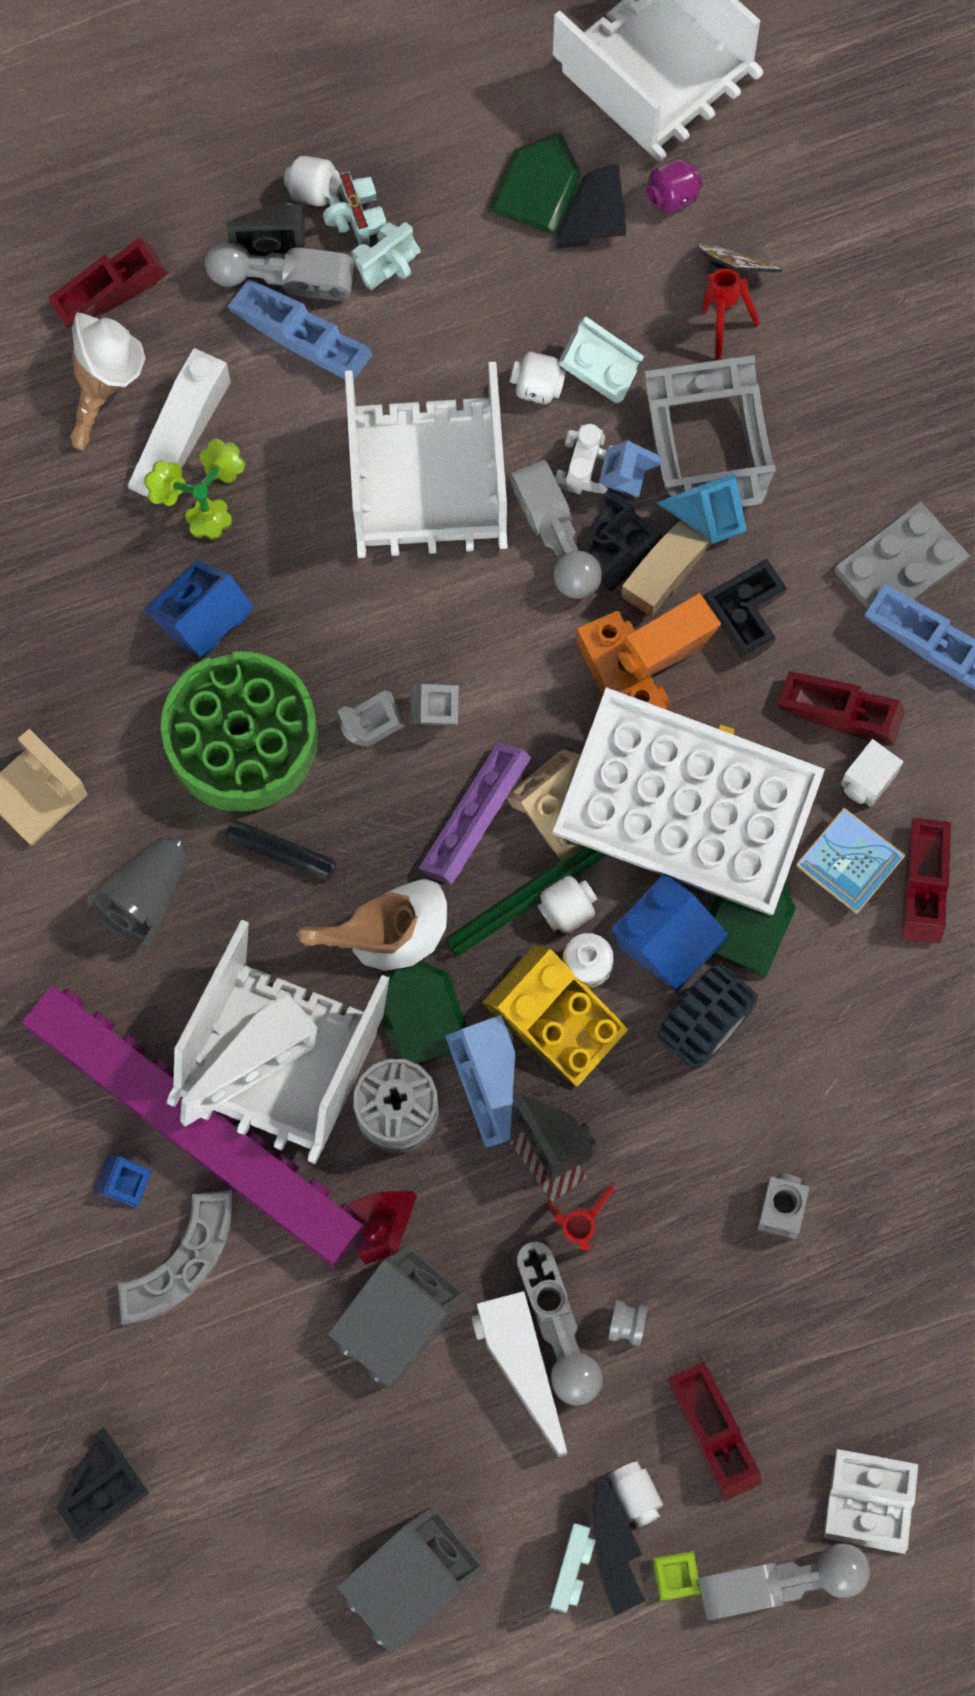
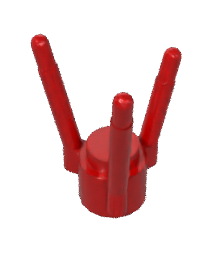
[702,269,760,361]
[546,1185,614,1252]

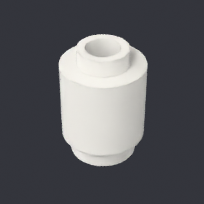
[608,1461,663,1528]

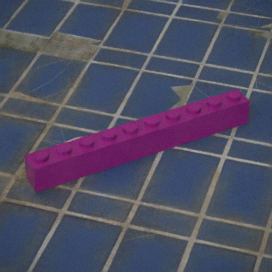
[22,985,364,1269]

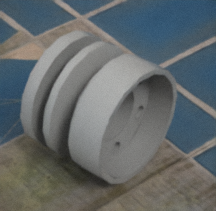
[354,1059,439,1153]

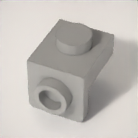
[338,690,406,747]

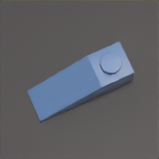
[445,1015,515,1147]

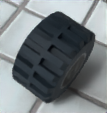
[657,963,758,1070]

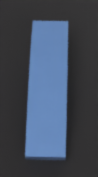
[227,279,373,381]
[865,584,975,690]

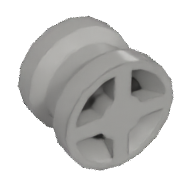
[608,1300,648,1346]

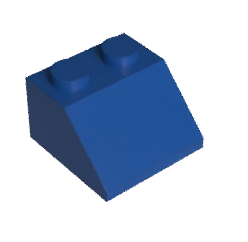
[143,560,254,658]
[612,874,729,993]

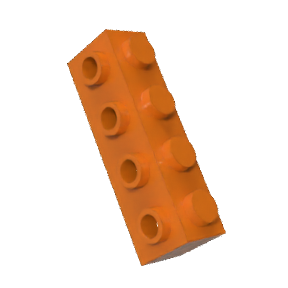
[576,611,670,710]

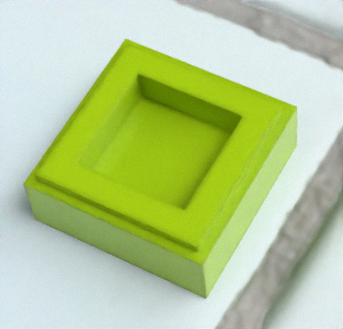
[652,1551,701,1601]

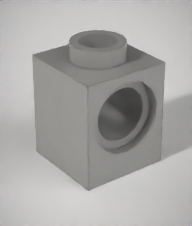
[410,684,459,725]
[756,1173,810,1239]

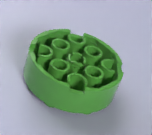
[161,651,318,812]

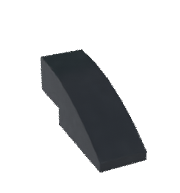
[593,1477,646,1617]

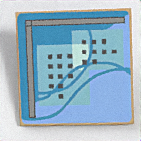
[796,808,905,914]

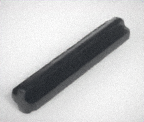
[226,820,336,880]

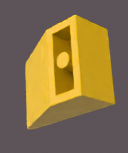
[482,946,629,1087]

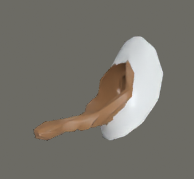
[70,312,146,450]
[296,879,447,971]

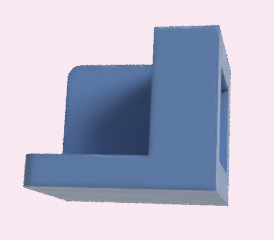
[599,440,662,498]

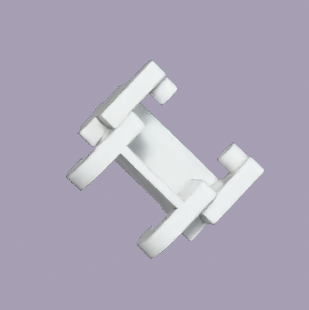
[555,424,613,494]

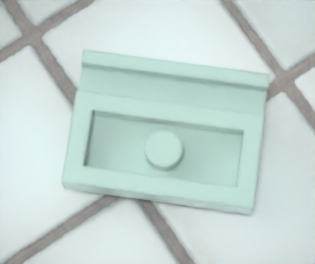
[558,316,644,404]
[549,1523,595,1613]

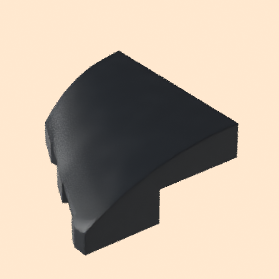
[556,164,626,248]
[581,488,663,591]

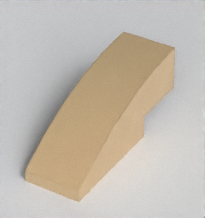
[621,520,712,618]

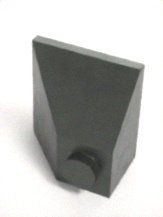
[227,202,305,257]
[512,1093,596,1180]

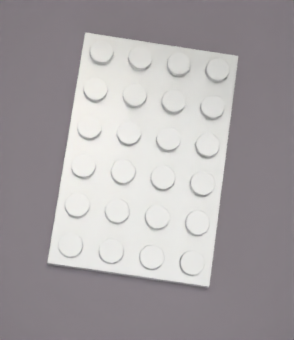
[552,687,825,916]

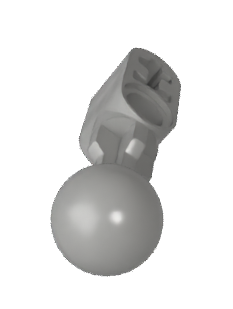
[204,239,355,301]
[509,460,602,599]
[517,1242,603,1406]
[698,1543,870,1621]

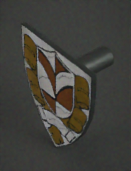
[697,242,783,305]

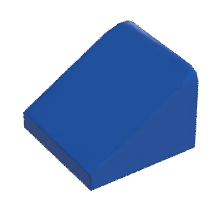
[94,1155,152,1208]

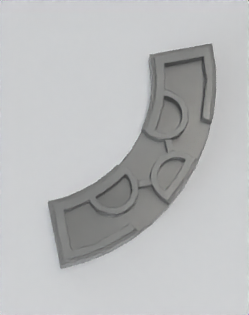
[118,1190,233,1325]

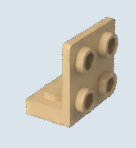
[0,729,88,845]
[506,749,582,859]

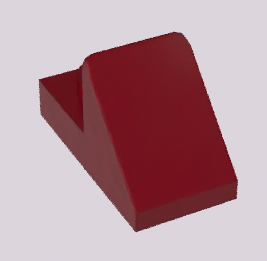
[349,1190,417,1265]

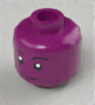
[646,159,702,213]

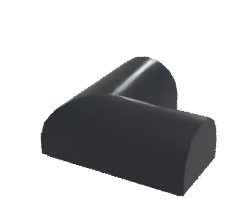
[703,559,787,661]

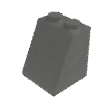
[328,1245,469,1387]
[337,1505,487,1653]

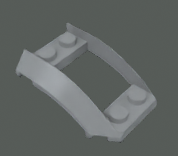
[644,355,776,507]

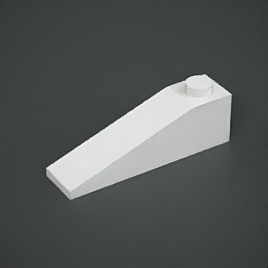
[128,348,231,497]
[180,994,318,1126]
[471,1291,567,1457]

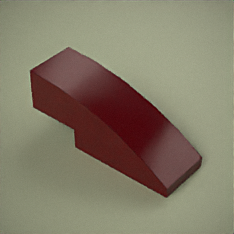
[48,237,169,328]
[777,671,905,746]
[901,818,951,943]
[668,1362,762,1501]

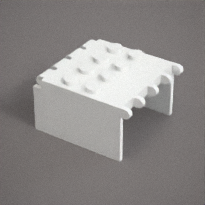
[553,0,763,162]
[345,362,507,558]
[167,920,389,1164]

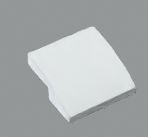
[823,1449,918,1554]

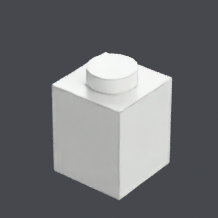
[841,739,903,807]

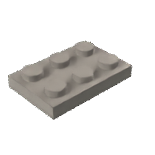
[834,502,970,610]

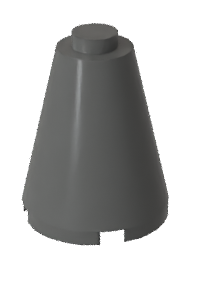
[87,837,189,946]

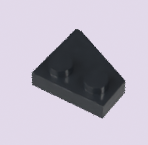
[56,1427,150,1544]

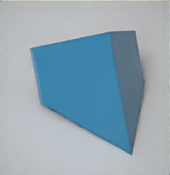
[657,473,747,544]

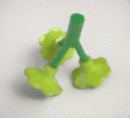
[144,439,245,540]

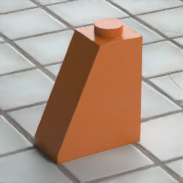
[617,593,721,681]

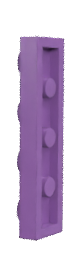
[418,742,531,885]

